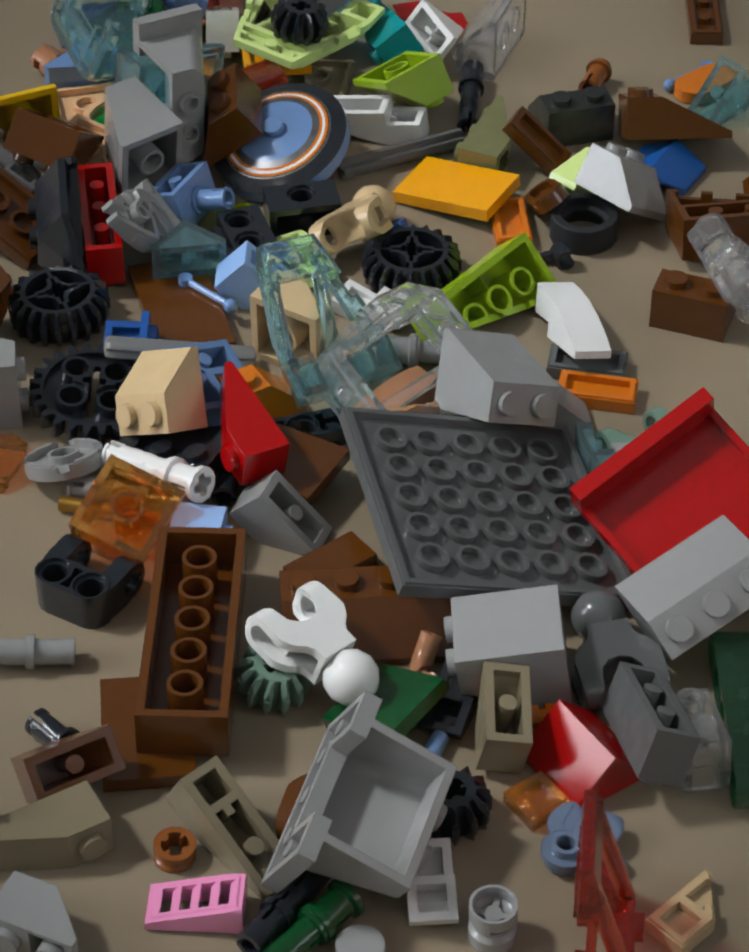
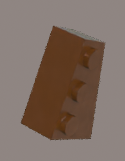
[665,189,749,262]

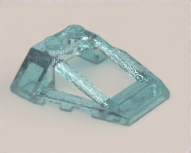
[256,233,403,408]

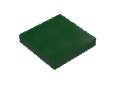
[322,662,449,736]

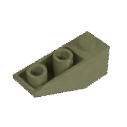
[454,95,510,172]

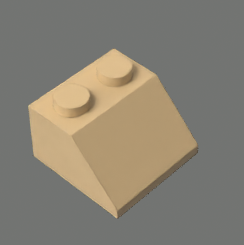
[250,271,321,382]
[115,346,208,436]

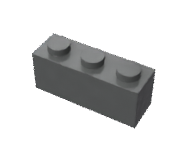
[601,661,701,787]

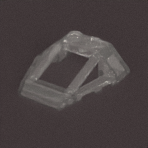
[306,282,473,417]

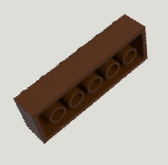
[134,526,247,756]

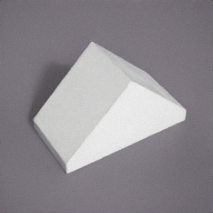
[405,0,463,60]

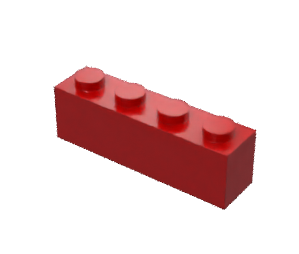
[78,162,126,286]

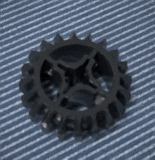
[362,224,462,303]
[8,263,111,347]

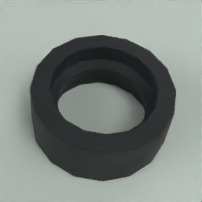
[549,193,619,255]

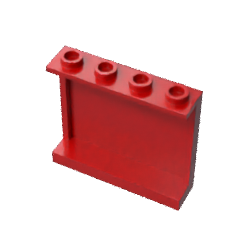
[569,387,749,574]

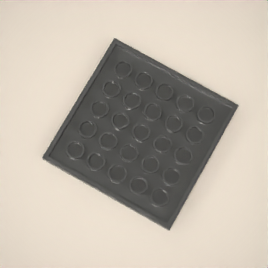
[338,407,632,609]

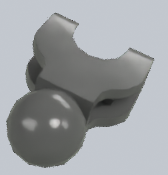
[571,589,670,712]

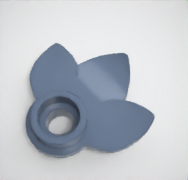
[540,801,626,877]

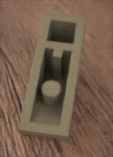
[165,755,279,901]
[0,780,115,872]

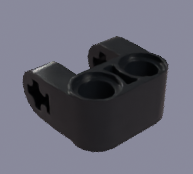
[35,534,145,629]

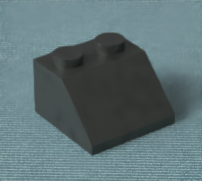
[528,86,616,146]

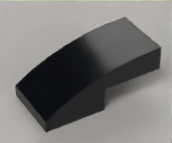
[417,659,479,740]

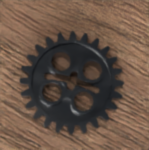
[29,342,135,447]

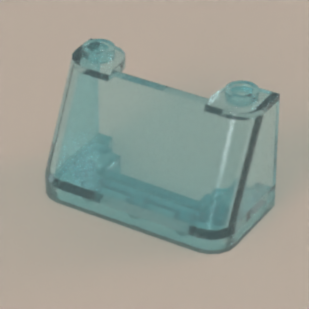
[51,0,161,82]

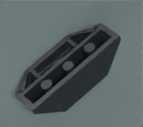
[27,156,85,269]

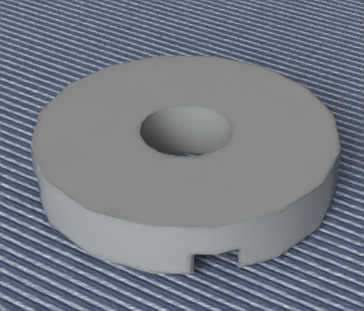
[24,438,104,482]

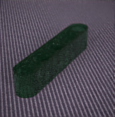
[708,631,749,810]

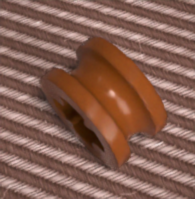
[153,826,196,873]

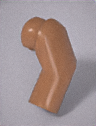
[408,630,443,676]

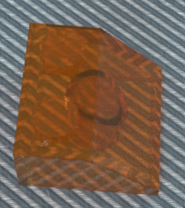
[68,454,186,565]

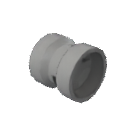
[468,884,518,952]

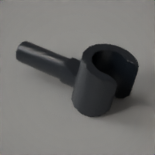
[539,241,574,270]

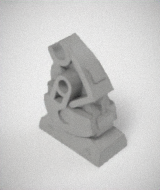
[101,178,192,258]

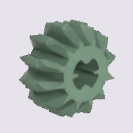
[236,645,312,716]

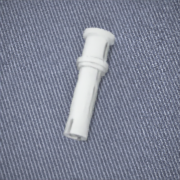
[101,440,215,503]

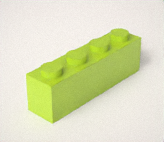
[406,232,557,341]

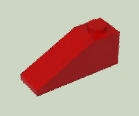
[220,361,290,486]

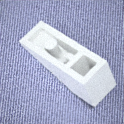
[206,7,239,58]

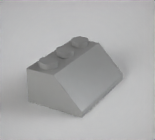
[614,515,749,661]

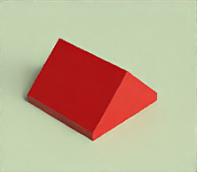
[526,699,640,810]

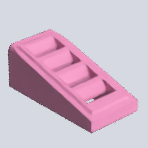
[144,873,248,934]

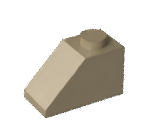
[475,661,533,773]

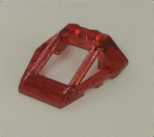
[573,789,644,952]

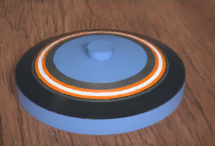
[214,83,350,203]

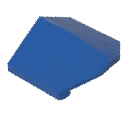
[638,139,706,195]

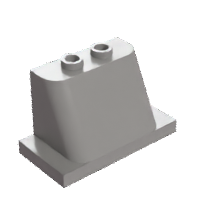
[133,3,204,163]
[261,690,457,898]

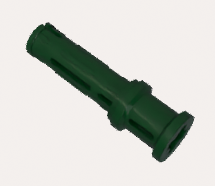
[262,879,365,952]

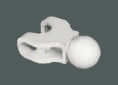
[245,580,379,706]

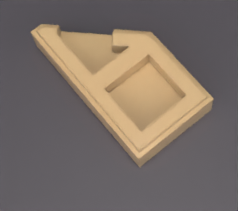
[644,869,715,952]

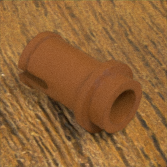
[579,58,612,90]

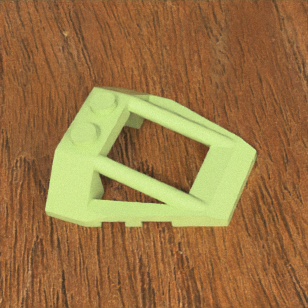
[233,0,385,69]

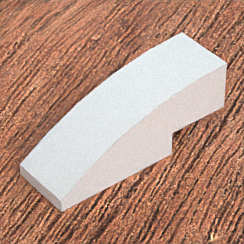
[333,95,430,146]
[535,282,612,359]

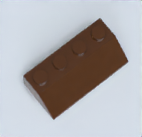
[279,565,453,665]

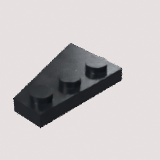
[105,425,223,476]

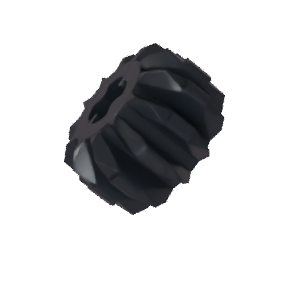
[270,0,329,46]
[432,766,493,845]

